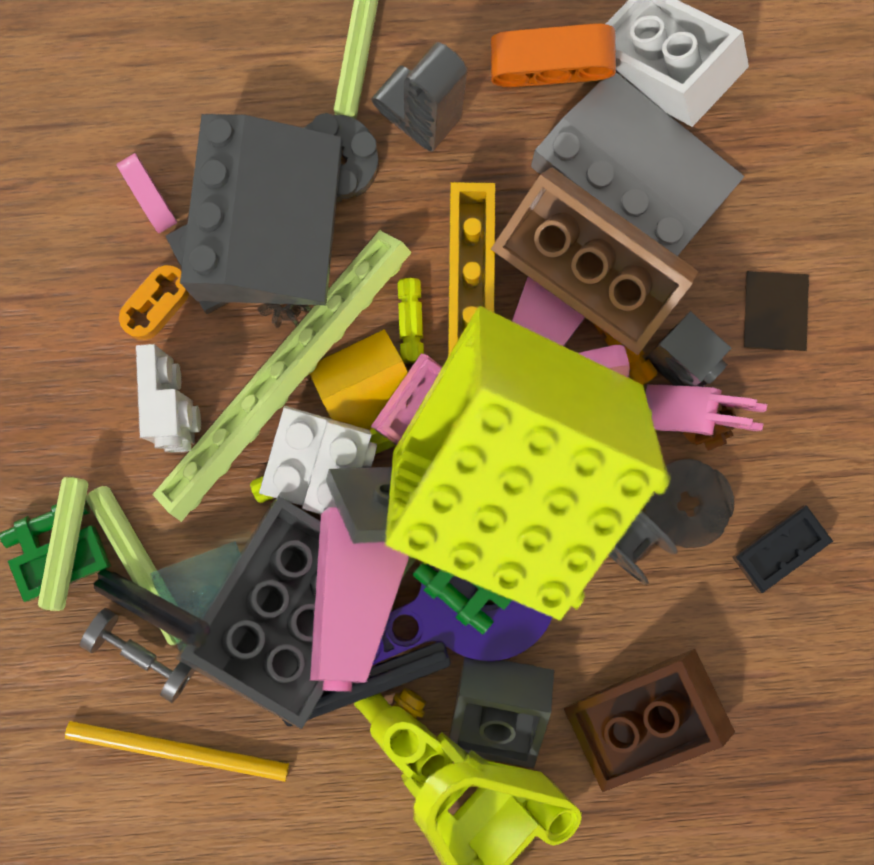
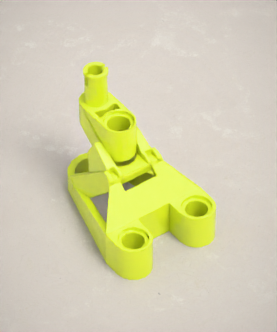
[354,693,581,865]

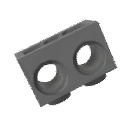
[645,311,732,387]

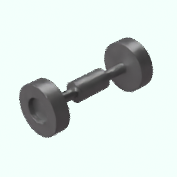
[80,608,195,703]

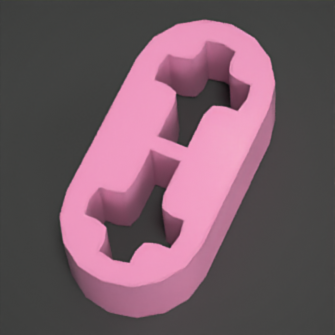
[116,153,178,234]

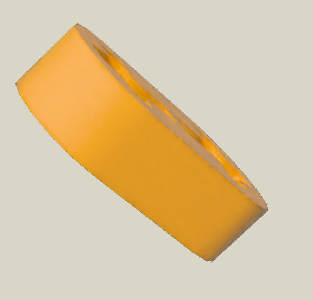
[119,265,190,340]

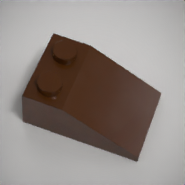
[564,649,735,792]

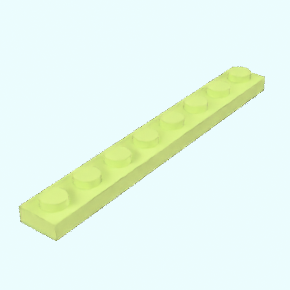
[152,230,412,522]

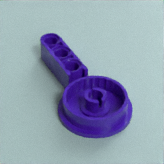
[372,563,552,665]

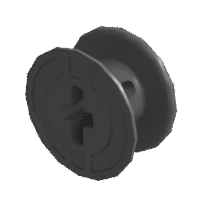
[608,510,678,585]

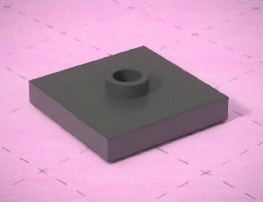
[326,467,392,544]

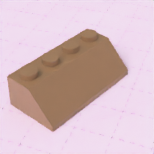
[491,167,699,355]

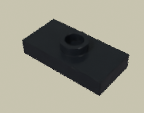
[732,505,833,593]

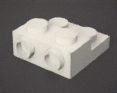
[136,344,201,453]
[259,406,377,514]

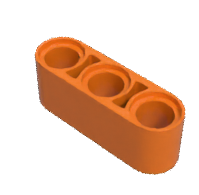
[491,24,616,87]

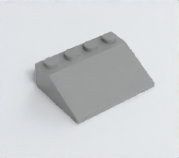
[531,73,745,256]

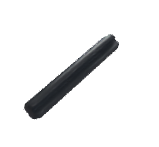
[93,569,211,647]
[282,641,451,727]

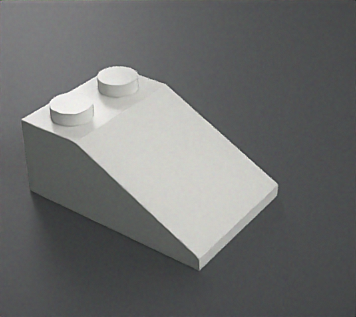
[606,0,749,127]

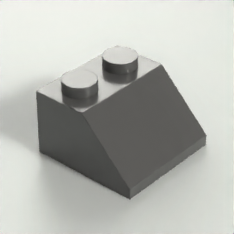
[449,657,554,768]

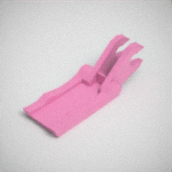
[645,384,767,435]

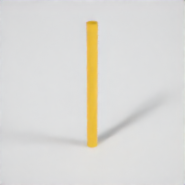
[65,721,289,782]

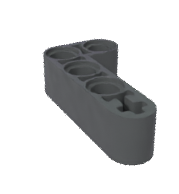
[371,42,468,152]

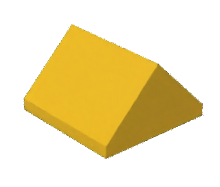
[310,329,408,430]

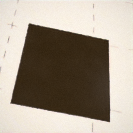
[744,271,809,351]

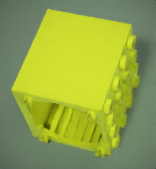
[385,306,670,621]

